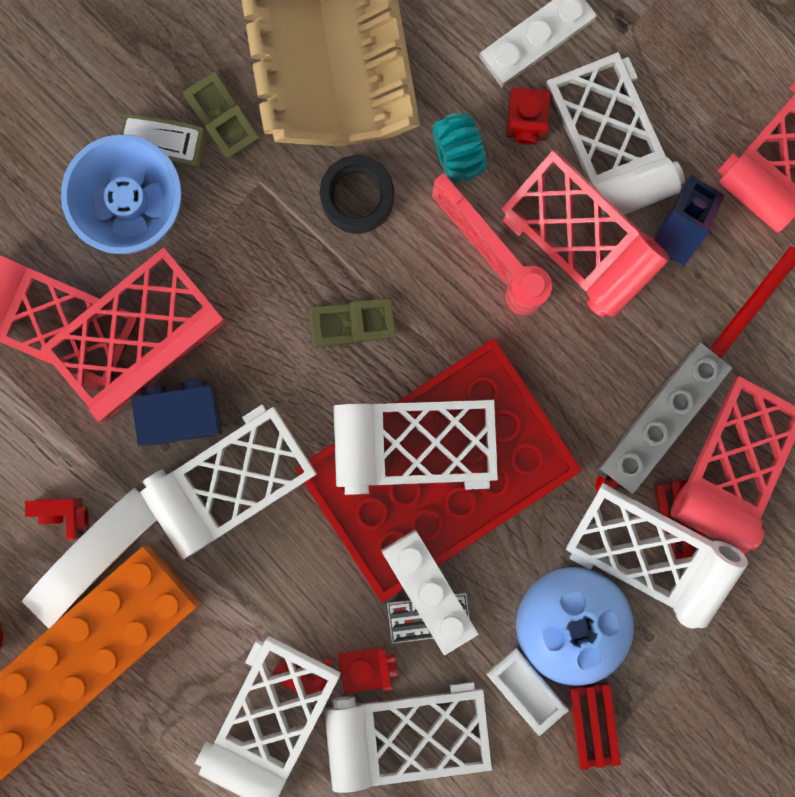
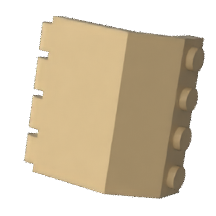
[241,0,420,147]

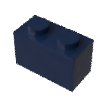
[131,380,223,446]

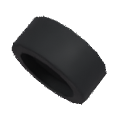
[319,155,394,234]

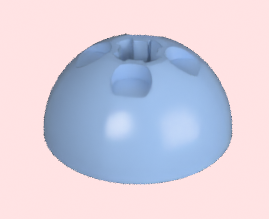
[61,135,182,254]
[516,567,634,686]

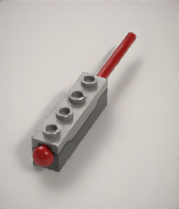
[594,246,795,501]

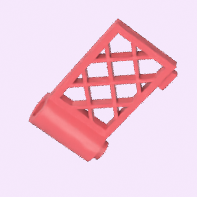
[717,82,795,233]
[501,150,670,318]
[432,173,552,316]
[0,255,138,392]
[671,376,795,554]

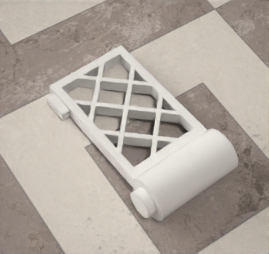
[546,52,685,223]
[333,400,498,495]
[140,404,317,560]
[565,483,748,629]
[195,636,341,797]
[324,682,492,793]

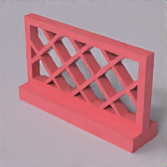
[40,247,227,422]

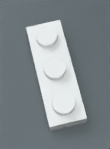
[479,0,597,88]
[381,529,479,656]

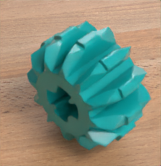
[432,112,487,183]

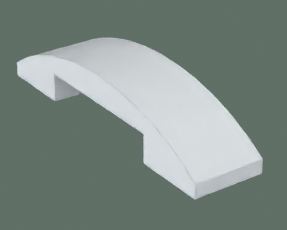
[22,488,158,628]

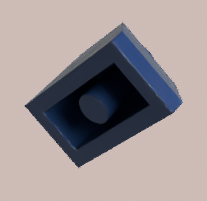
[654,175,725,266]

